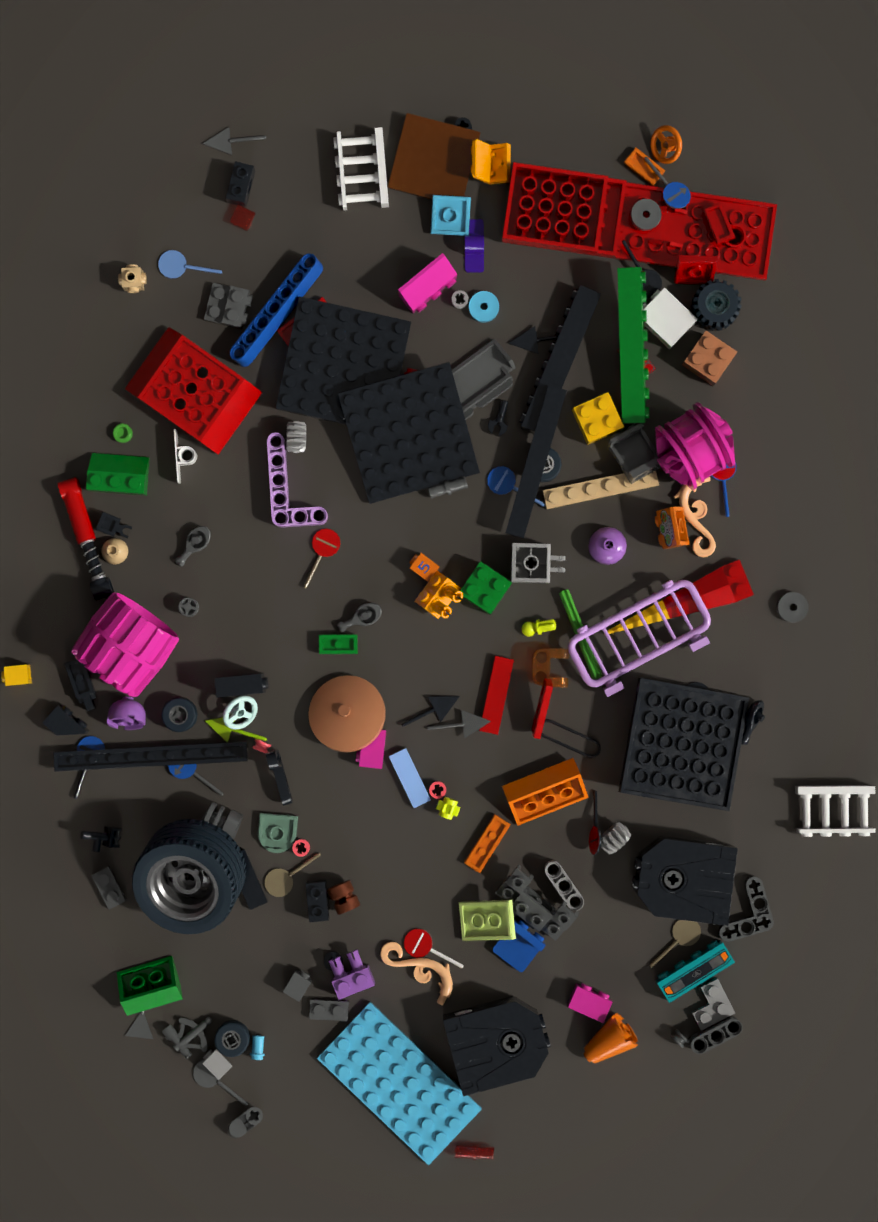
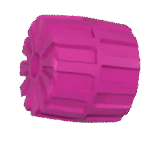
[72,592,179,697]

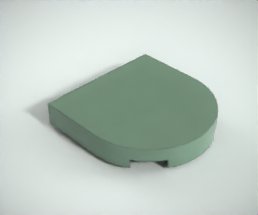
[258,813,298,853]

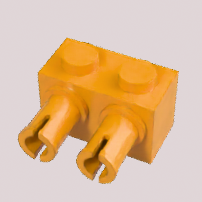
[414,571,463,619]

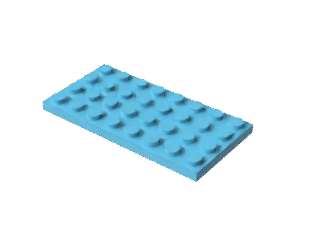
[317,1001,482,1165]

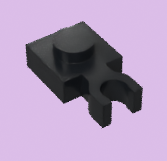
[96,512,132,539]

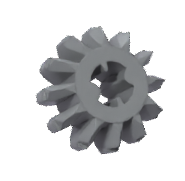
[286,421,306,453]
[600,822,631,854]

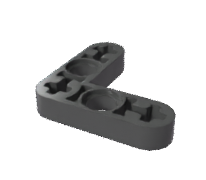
[718,876,774,942]

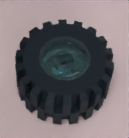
[691,279,742,331]

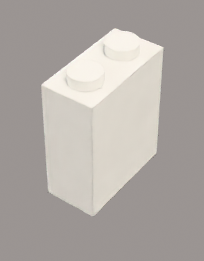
[643,288,698,350]

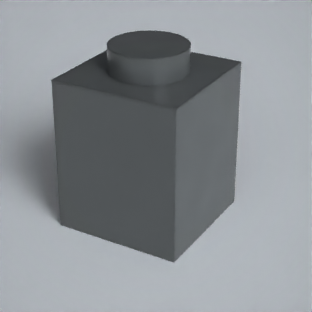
[283,969,312,1002]

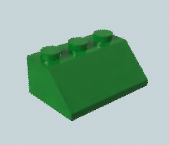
[86,453,150,496]
[116,956,183,1016]

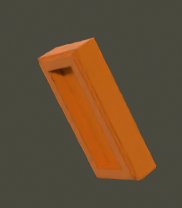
[624,147,665,186]

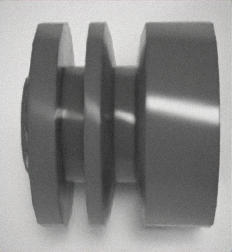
[202,802,243,840]

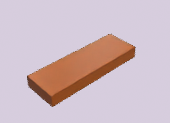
[464,814,511,873]

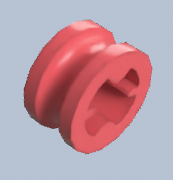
[252,739,271,754]
[429,781,446,799]
[292,839,310,857]

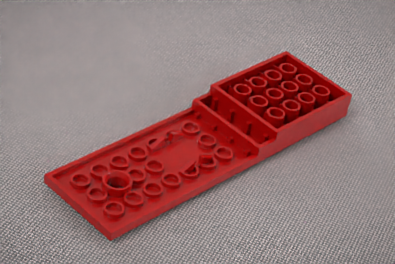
[502,162,777,281]

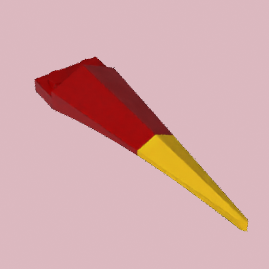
[608,559,754,634]

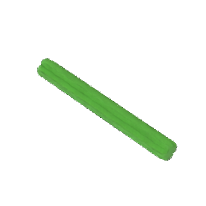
[559,589,602,680]

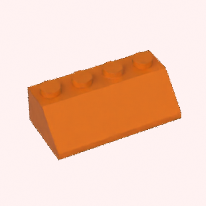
[502,758,589,826]

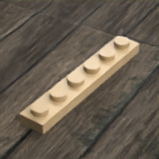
[543,471,659,509]

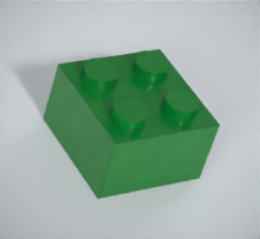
[460,561,512,615]

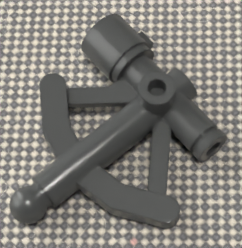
[162,1017,212,1059]

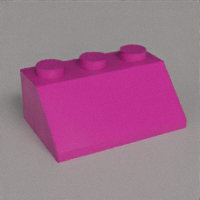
[398,253,457,314]

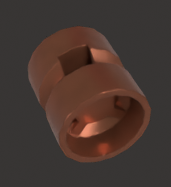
[327,880,361,915]

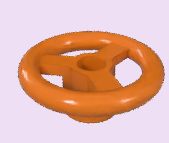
[650,125,682,164]

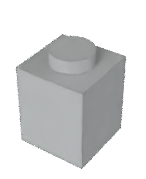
[202,1049,232,1080]

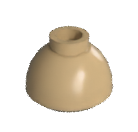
[101,538,128,565]

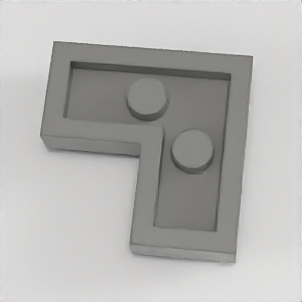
[692,978,735,1031]

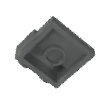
[204,283,253,329]

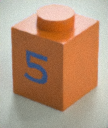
[409,553,440,582]

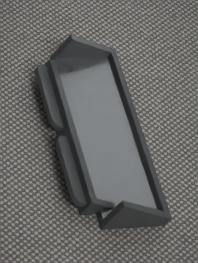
[452,339,516,420]

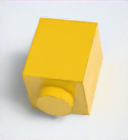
[1,664,32,686]

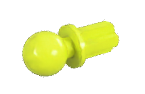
[521,619,556,637]

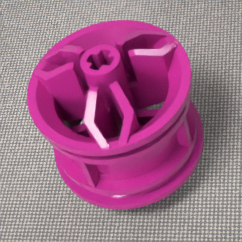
[655,402,735,490]

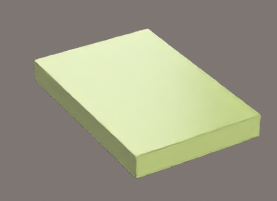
[459,900,516,941]

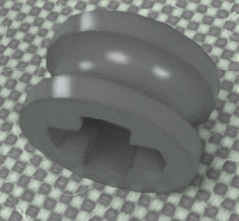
[670,1029,689,1048]

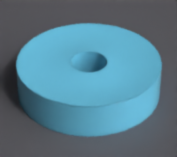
[469,291,499,323]

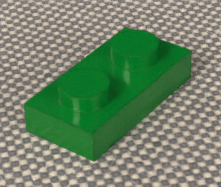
[319,635,358,654]

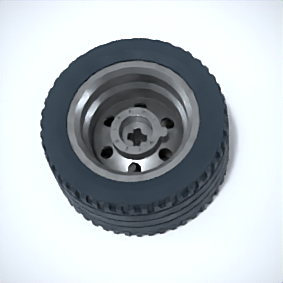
[132,819,246,934]

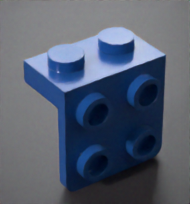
[493,919,546,972]

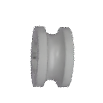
[451,290,469,309]

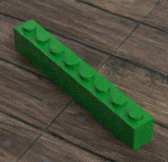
[617,267,650,423]

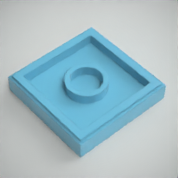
[430,195,471,236]

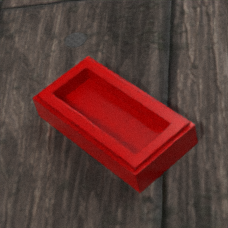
[703,202,735,246]

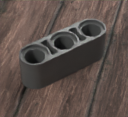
[689,1016,743,1054]

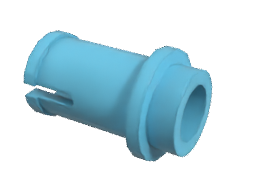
[250,1035,265,1060]

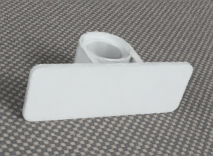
[174,429,197,484]

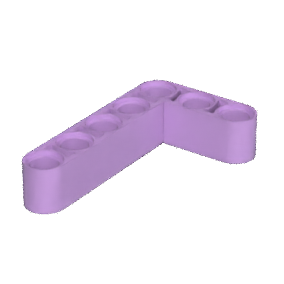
[267,433,328,528]

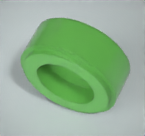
[113,423,133,443]

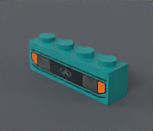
[655,940,735,1003]

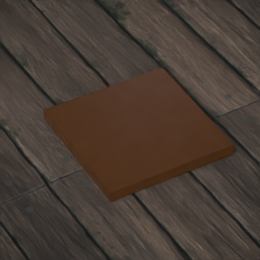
[388,113,481,200]

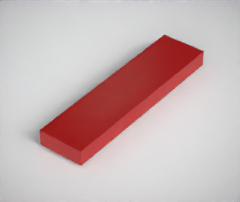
[479,656,514,735]

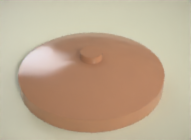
[309,675,386,752]

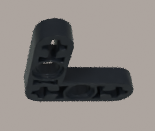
[266,750,293,806]

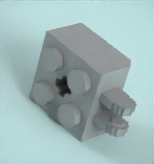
[511,543,565,583]

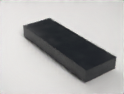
[241,849,268,910]

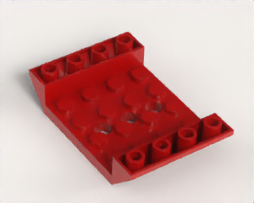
[125,327,262,455]

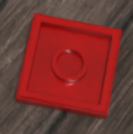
[674,255,717,284]

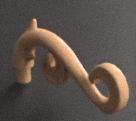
[674,477,716,558]
[380,941,453,1006]

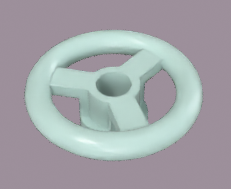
[223,695,258,730]

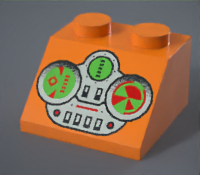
[655,507,690,549]

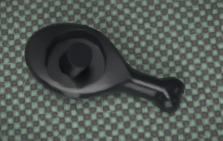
[741,700,765,745]

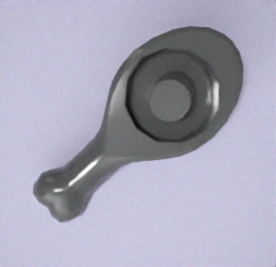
[175,526,211,566]
[337,603,382,632]

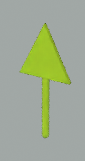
[205,716,267,743]

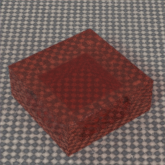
[230,205,256,231]

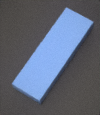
[389,748,431,808]

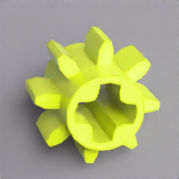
[436,797,461,820]

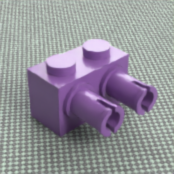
[328,949,375,1000]

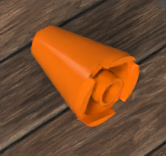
[583,1013,638,1063]

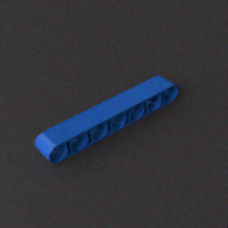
[230,253,323,367]

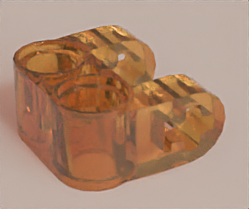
[532,648,569,688]

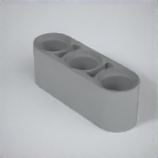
[544,860,584,911]

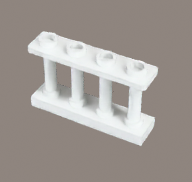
[333,127,389,211]
[795,785,875,837]

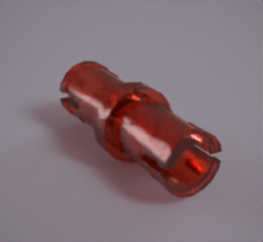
[455,1145,494,1161]

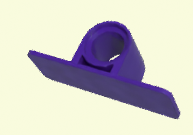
[465,219,484,273]

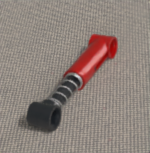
[58,477,114,601]

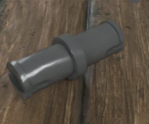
[428,476,468,499]

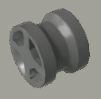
[178,598,199,617]

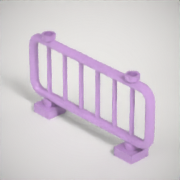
[568,580,711,697]

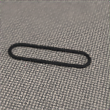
[541,719,601,758]

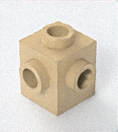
[118,264,147,293]

